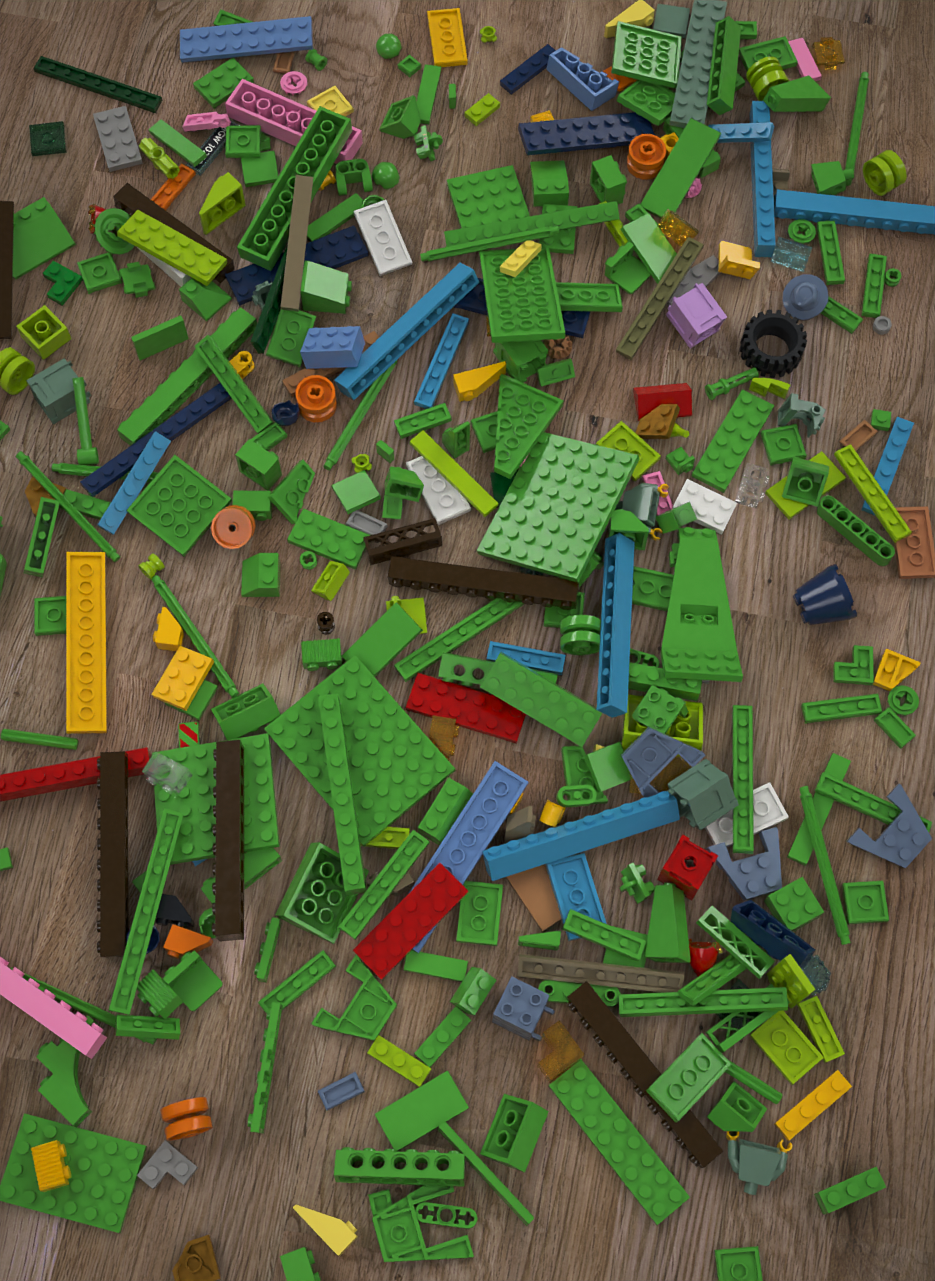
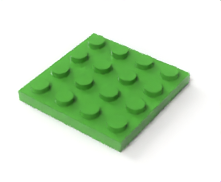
[611,21,682,89]
[447,165,530,228]
[126,455,232,557]

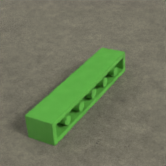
[707,16,741,116]

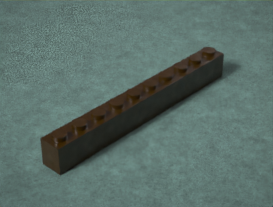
[387,556,579,610]
[212,740,244,942]
[97,751,129,958]
[566,981,723,1168]

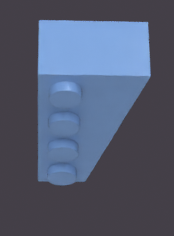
[546,47,619,111]

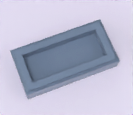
[318,1072,365,1111]

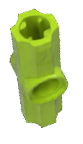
[139,137,180,179]

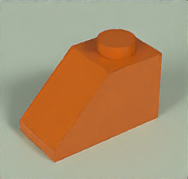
[163,924,213,959]

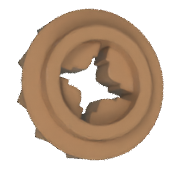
[544,336,572,359]

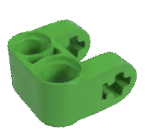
[335,159,373,196]

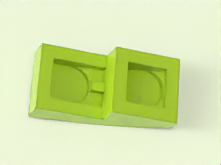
[749,378,791,399]

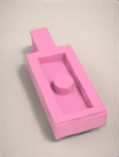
[182,112,231,132]

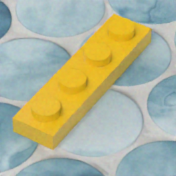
[774,1070,852,1141]

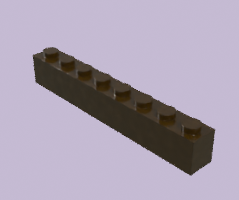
[113,183,234,283]

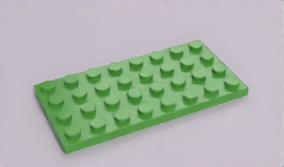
[479,247,565,343]

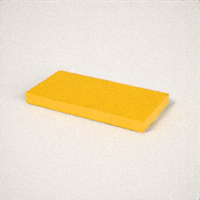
[427,8,468,67]

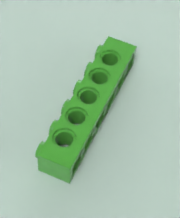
[438,652,557,688]
[334,1147,466,1186]

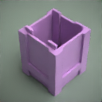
[666,283,727,349]

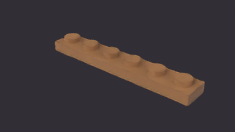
[282,331,379,397]

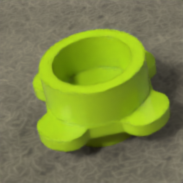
[480,26,497,43]
[352,454,372,473]

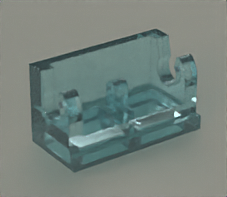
[770,237,812,272]

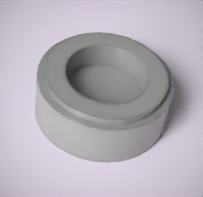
[873,316,892,335]

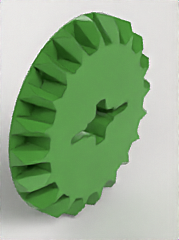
[94,208,134,255]

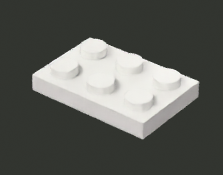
[672,479,737,535]

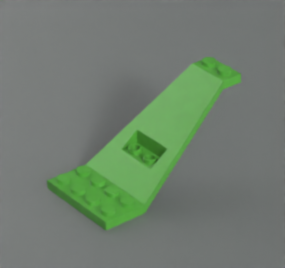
[660,527,743,682]

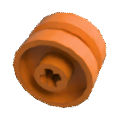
[627,134,666,180]
[295,375,337,423]
[211,505,256,549]
[160,1097,213,1141]

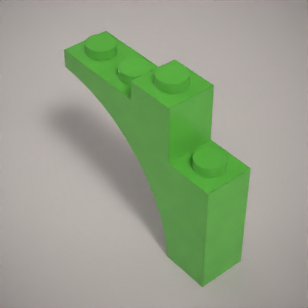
[36,1015,97,1127]

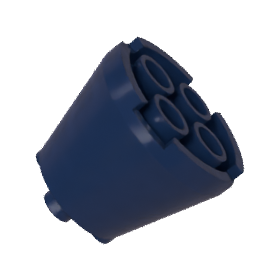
[793,564,857,625]

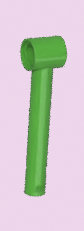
[72,377,99,465]

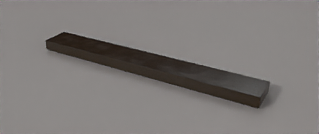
[0,201,14,339]

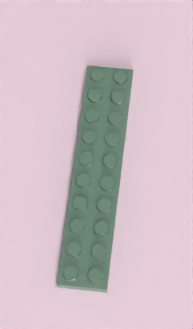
[669,0,727,128]

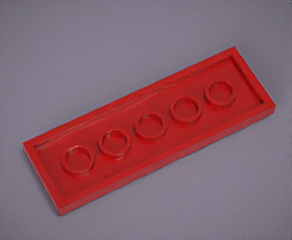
[406,673,526,744]
[353,863,469,980]

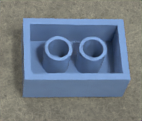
[300,326,365,369]

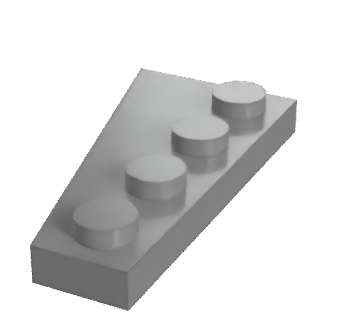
[667,255,721,307]

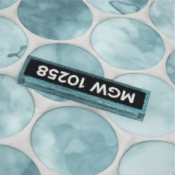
[186,120,239,176]

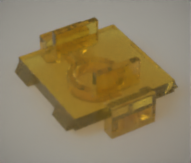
[812,37,845,70]

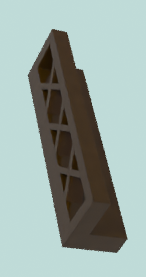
[363,518,442,565]

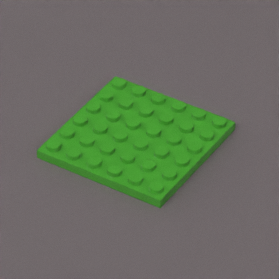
[152,733,280,865]

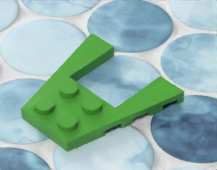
[372,1185,474,1262]

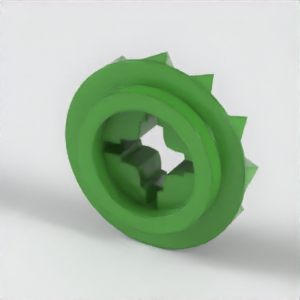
[788,219,816,245]
[887,685,919,716]

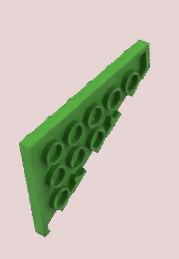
[494,374,564,479]

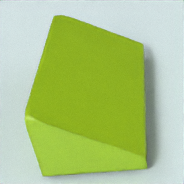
[311,561,350,601]

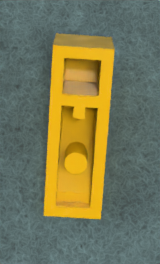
[453,361,506,402]

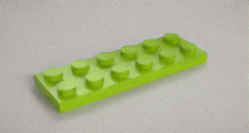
[117,210,227,286]

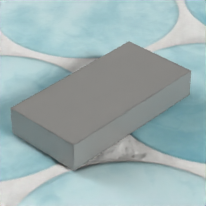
[346,510,388,535]

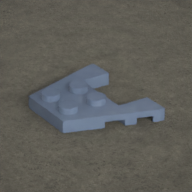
[621,727,705,797]
[846,784,932,868]
[706,827,782,901]

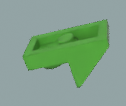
[656,501,697,534]

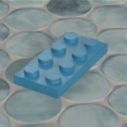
[545,853,607,941]

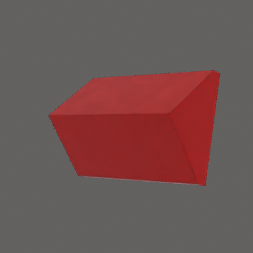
[633,383,692,421]

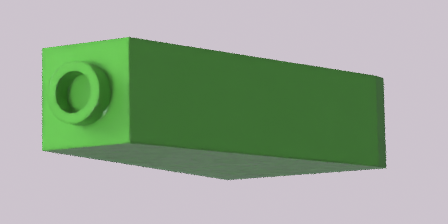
[763,75,831,112]
[644,883,690,963]

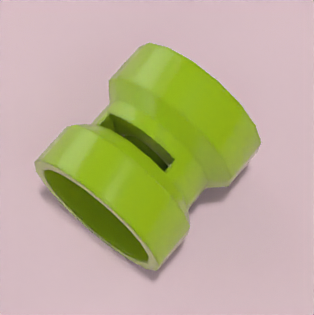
[138,553,165,580]

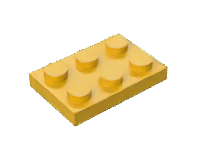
[151,646,214,711]

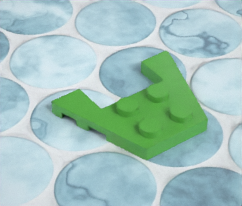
[311,955,397,1041]

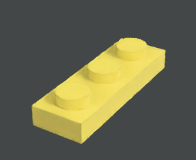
[500,240,542,277]

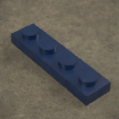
[500,44,556,95]

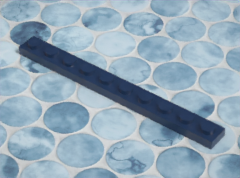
[80,382,232,498]

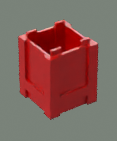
[657,835,718,901]

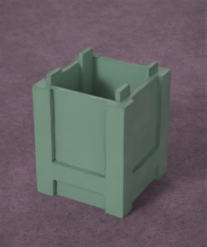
[26,358,91,424]
[667,759,739,830]

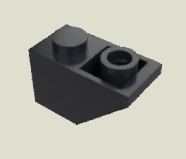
[155,894,194,929]

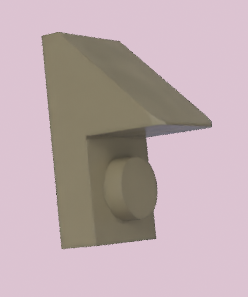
[772,168,790,198]

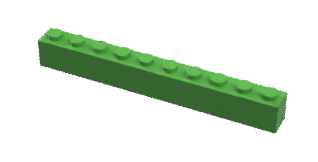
[117,307,257,446]
[318,693,367,896]

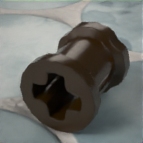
[317,612,335,635]

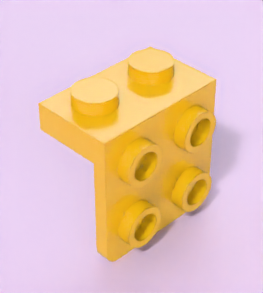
[718,241,760,280]

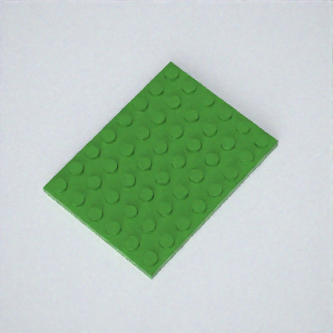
[477,432,639,583]
[264,655,456,847]

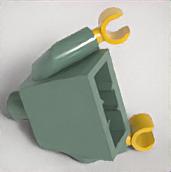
[615,483,669,541]
[726,1131,792,1195]

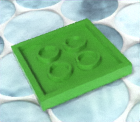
[617,80,675,126]

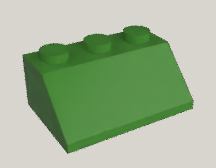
[211,683,281,741]
[418,777,473,846]
[480,1094,549,1173]

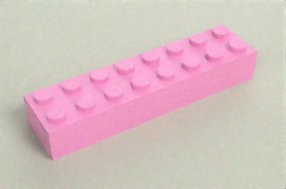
[225,79,363,164]

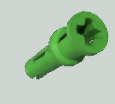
[705,367,759,400]

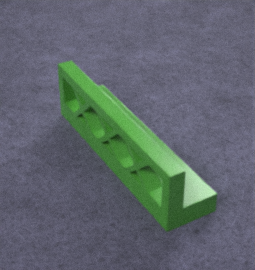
[696,905,775,979]
[705,984,790,1053]

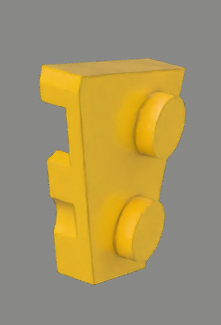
[873,649,921,691]

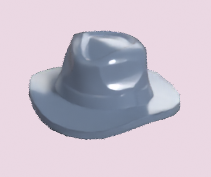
[783,274,829,320]

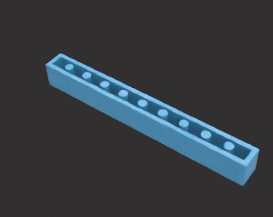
[749,101,776,257]
[774,189,935,234]
[334,262,479,400]
[596,533,635,718]
[482,791,680,881]

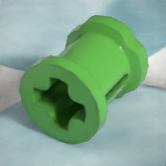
[305,48,327,71]

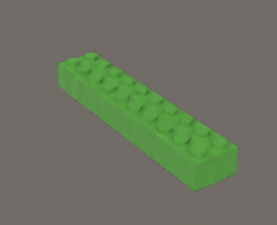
[237,106,353,271]

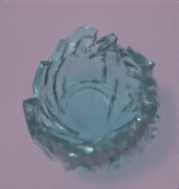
[802,955,831,995]

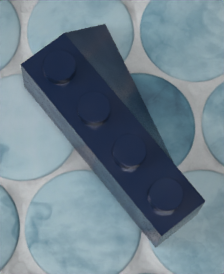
[731,899,816,970]

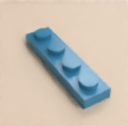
[708,122,775,143]
[486,641,566,675]

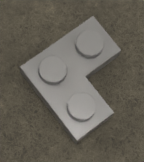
[137,1140,198,1189]

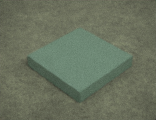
[653,4,690,38]

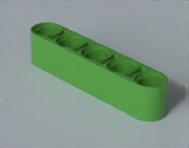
[817,495,895,566]

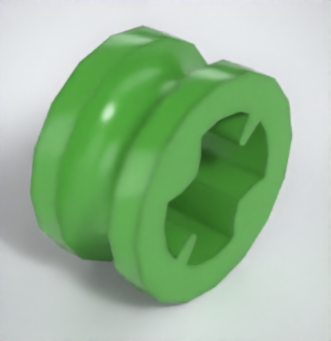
[884,268,902,287]
[300,551,317,570]

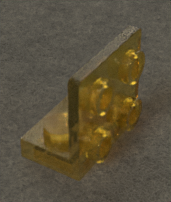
[657,209,699,246]

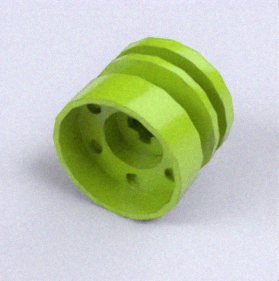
[746,56,789,101]

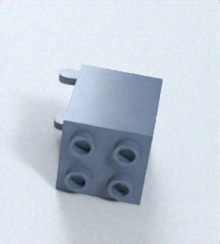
[492,976,555,1041]

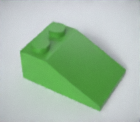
[530,160,569,207]

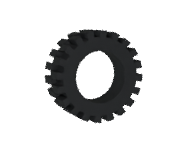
[740,309,807,378]

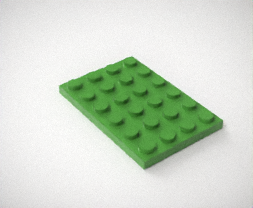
[0,1113,147,1233]

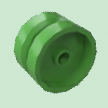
[560,615,601,655]

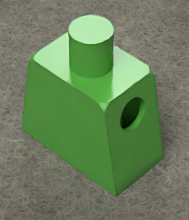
[811,161,854,195]
[384,466,424,502]

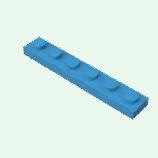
[414,313,469,409]
[861,417,914,516]
[97,431,171,535]

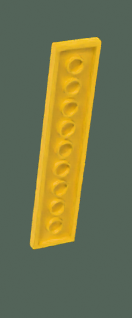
[66,552,107,734]

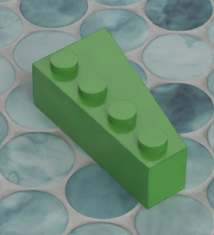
[280,1247,321,1281]

